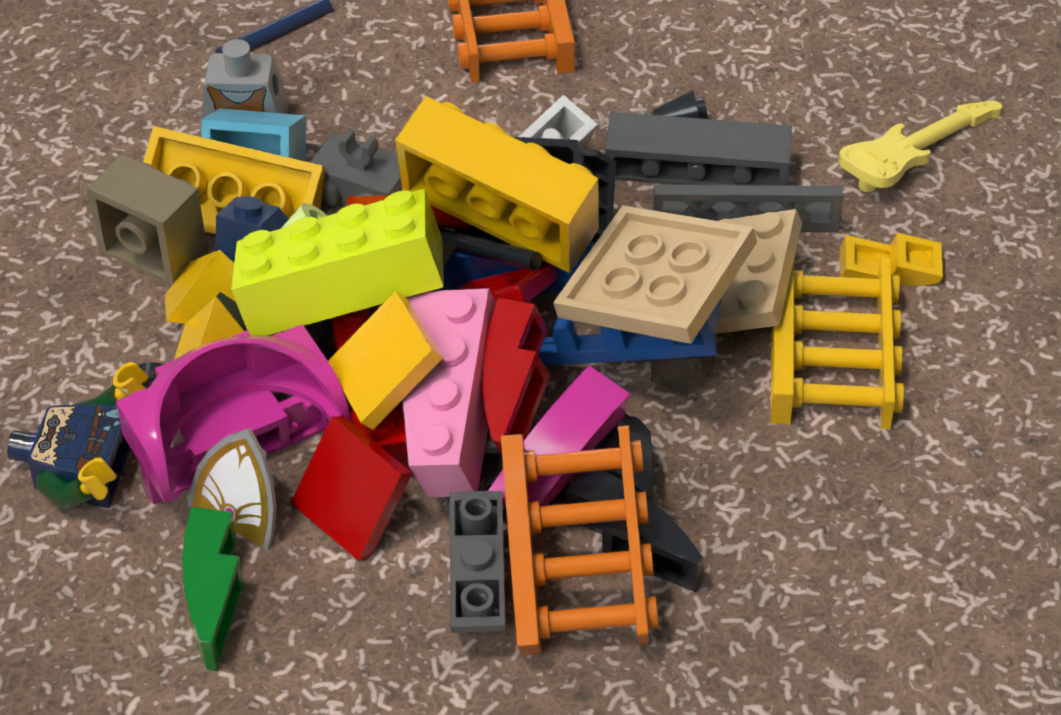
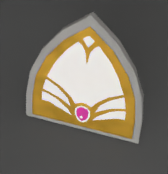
[187,428,278,551]

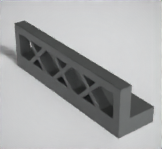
[652,185,843,233]

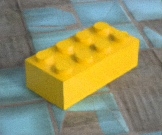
[395,96,599,273]

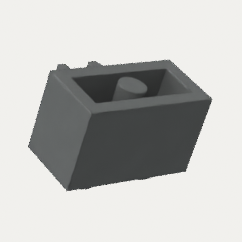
[310,129,402,208]

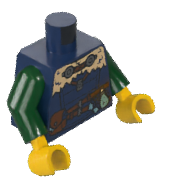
[7,362,148,511]

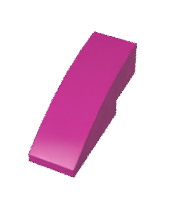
[488,365,630,508]

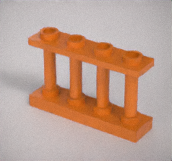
[447,0,575,83]
[501,425,659,656]

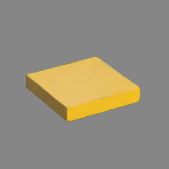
[328,291,443,430]

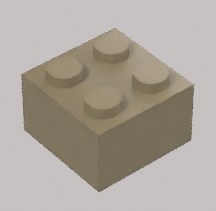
[86,154,208,285]

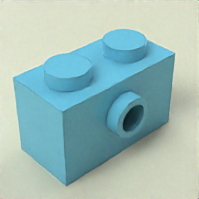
[201,108,306,161]

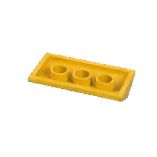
[143,126,326,235]

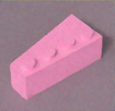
[403,288,496,497]

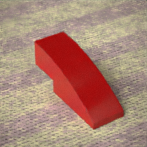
[482,298,550,455]

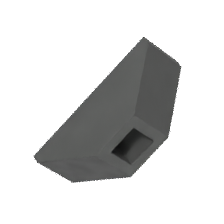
[449,491,505,633]

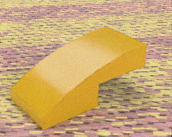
[840,233,943,286]

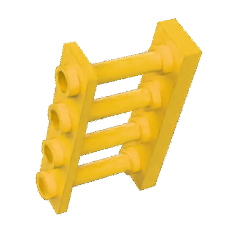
[770,256,904,430]

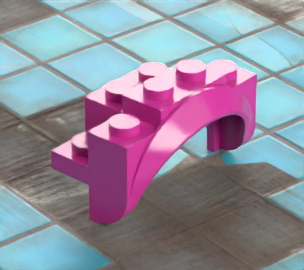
[116,324,351,505]

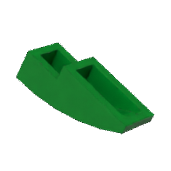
[182,507,244,671]

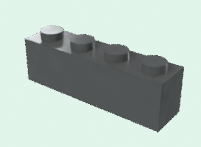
[605,112,792,186]

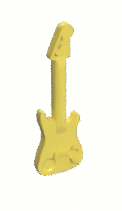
[838,101,1002,192]

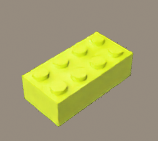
[231,189,444,336]

